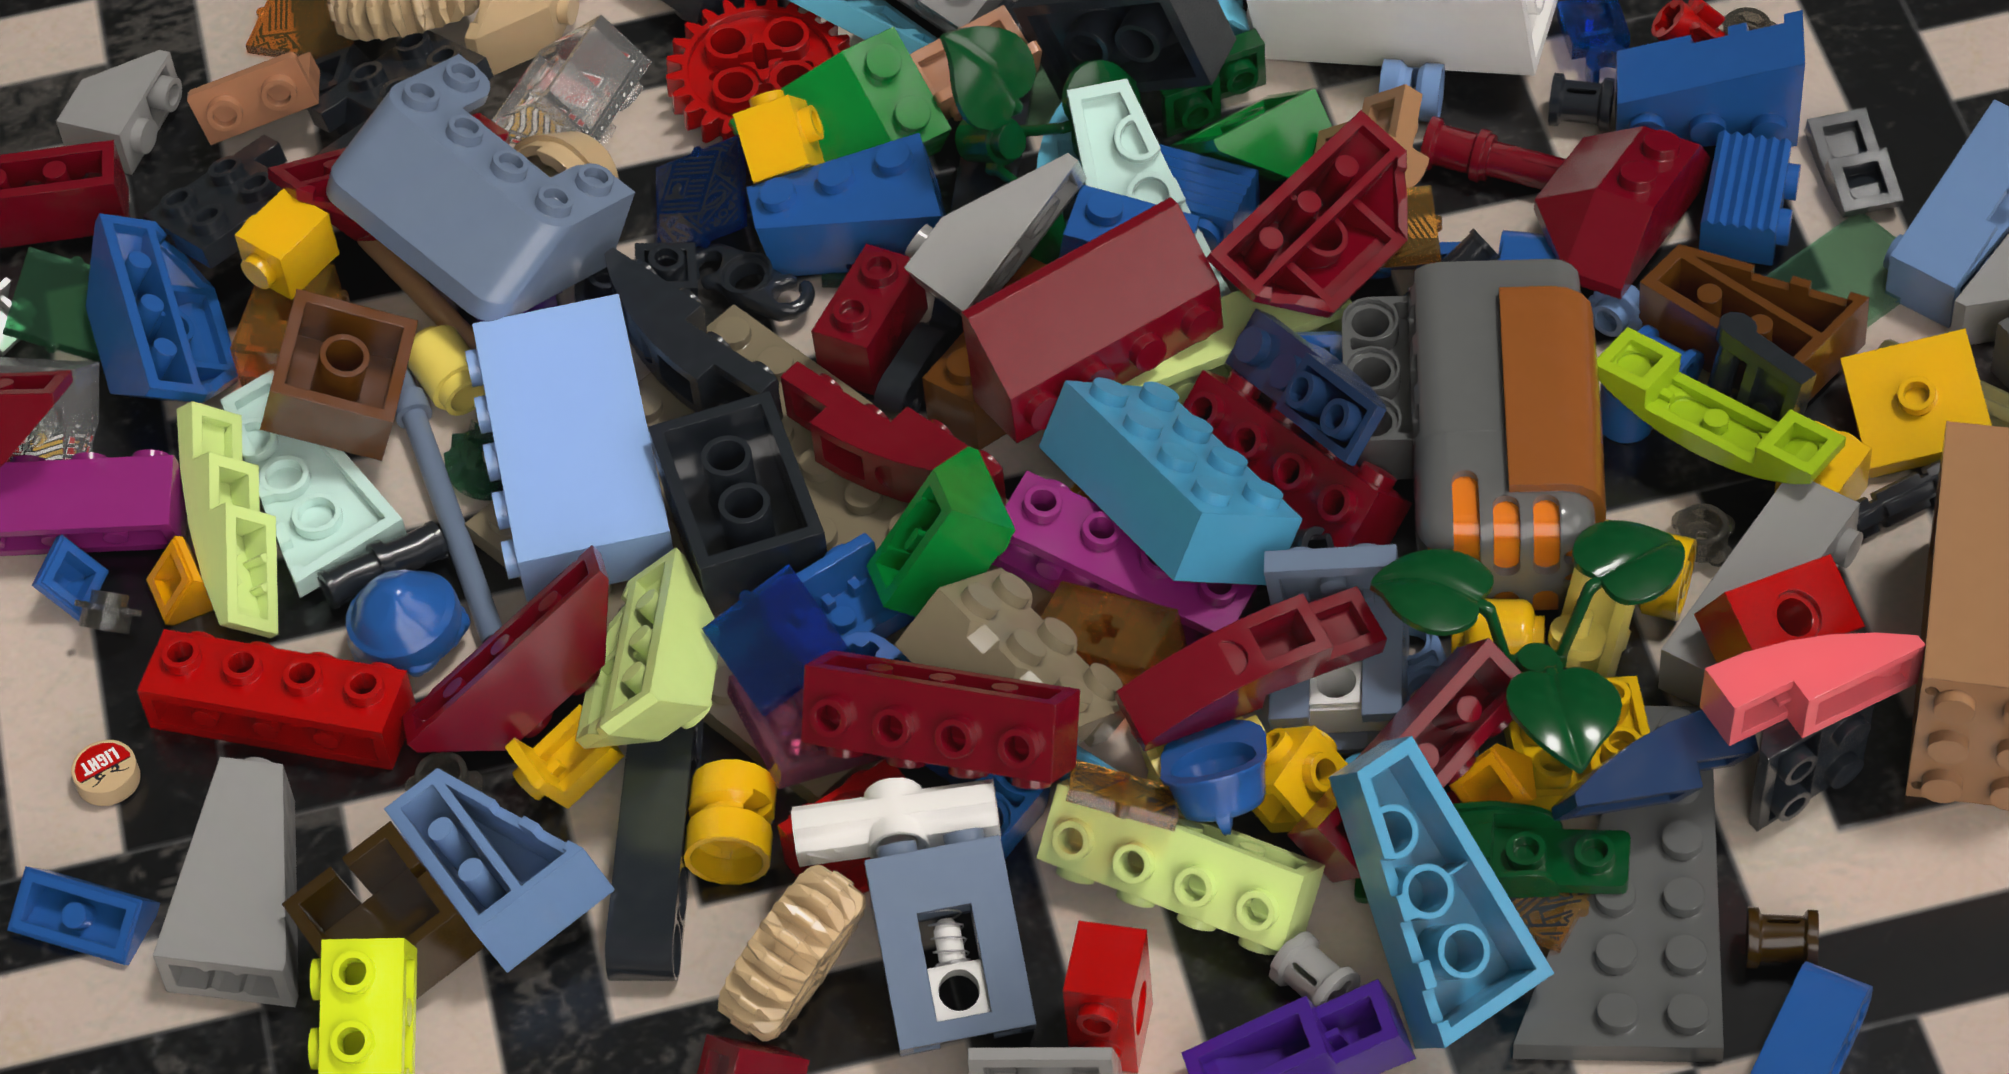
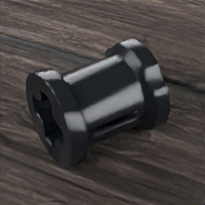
[1548,72,1615,132]

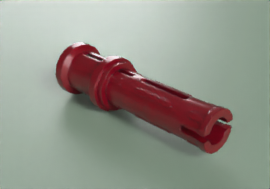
[1420,116,1566,190]

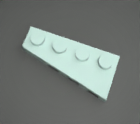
[1067,78,1231,297]

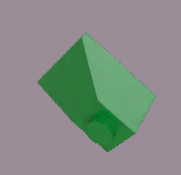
[1170,88,1332,182]

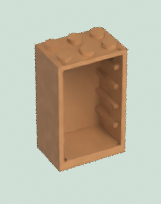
[1906,421,2009,811]

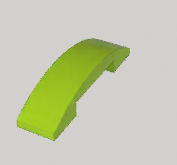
[1597,327,1846,484]

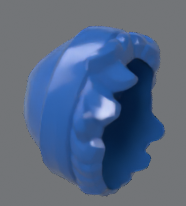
[346,570,471,678]

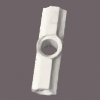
[791,778,1001,867]

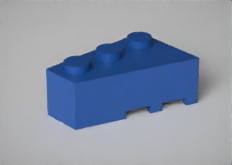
[746,133,946,276]

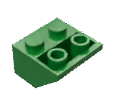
[866,446,1016,617]

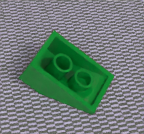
[728,27,951,162]

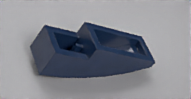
[1551,710,1759,821]

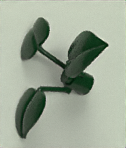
[940,26,1141,265]
[1370,520,1685,774]

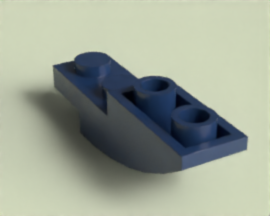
[1225,308,1387,466]

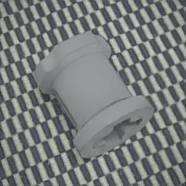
[1269,931,1361,1007]

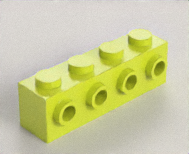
[308,938,417,1074]

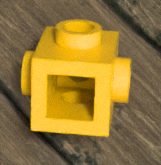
[1252,725,1348,833]

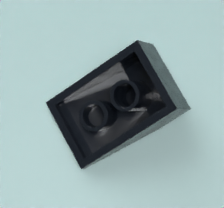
[1012,0,1236,100]

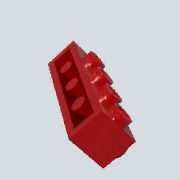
[137,629,416,770]

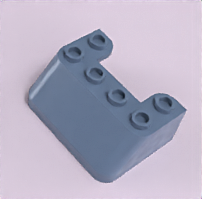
[326,54,635,322]

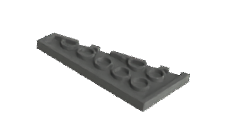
[1513,706,1724,1062]

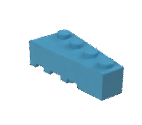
[1329,736,1554,1049]

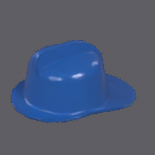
[1160,719,1267,836]

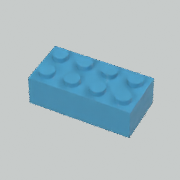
[1039,377,1303,585]

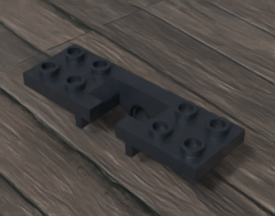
[143,30,494,269]

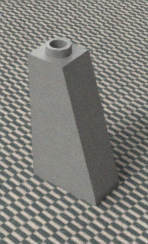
[153,757,299,1007]

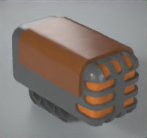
[1342,259,1606,617]

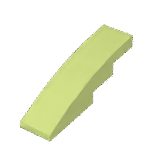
[176,401,278,638]

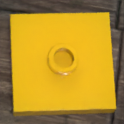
[1840,328,1992,478]

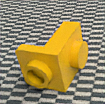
[505,704,624,809]

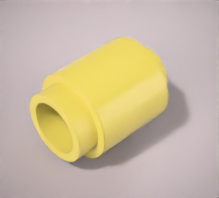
[408,325,485,416]

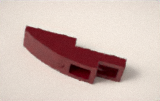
[780,361,1006,506]
[1114,586,1387,751]

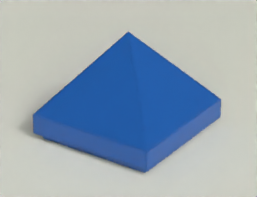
[31,534,109,622]

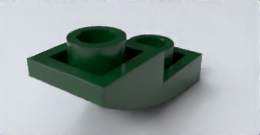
[1160,28,1266,138]

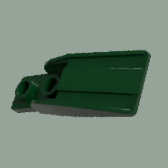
[1354,801,1631,904]

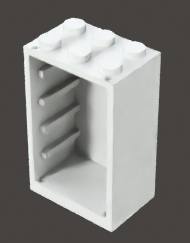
[1246,0,1558,76]

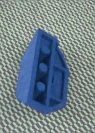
[86,213,241,403]

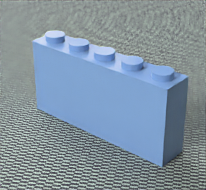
[465,294,673,602]

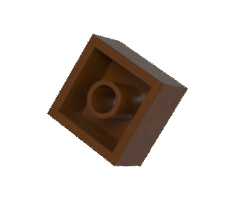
[260,289,418,461]

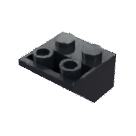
[1749,704,1874,831]

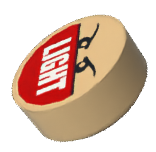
[71,740,141,806]

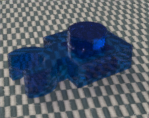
[1557,0,1630,83]

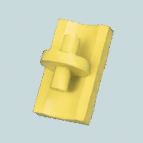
[1548,567,1635,677]

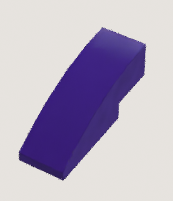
[1181,979,1416,1074]

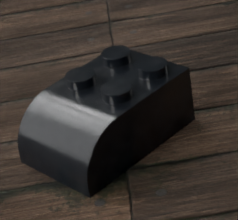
[648,391,828,615]

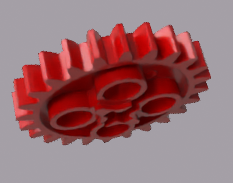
[666,0,850,152]

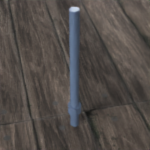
[395,366,503,644]

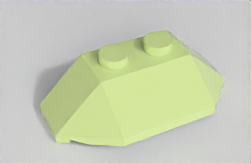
[576,547,722,749]

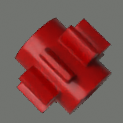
[1651,0,1725,43]

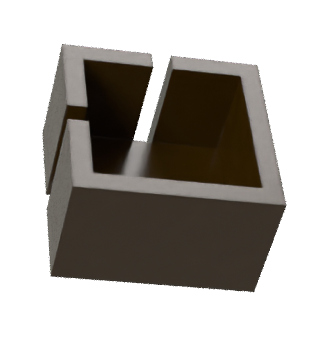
[282,821,485,999]

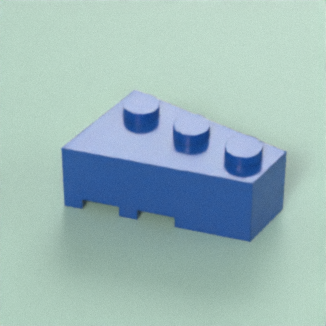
[1615,10,1805,146]

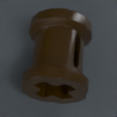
[1745,907,1819,969]

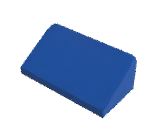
[7,866,160,966]

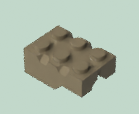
[894,567,1125,747]

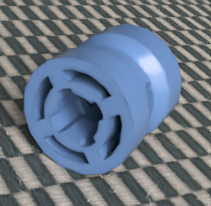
[1379,59,1445,122]

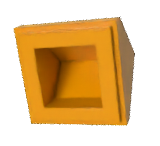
[146,536,214,625]
[1449,743,1537,805]

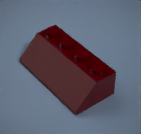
[961,197,1224,443]

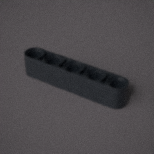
[605,719,703,981]

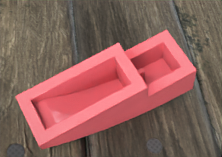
[1700,632,1926,746]

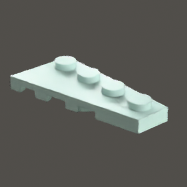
[220,369,406,598]

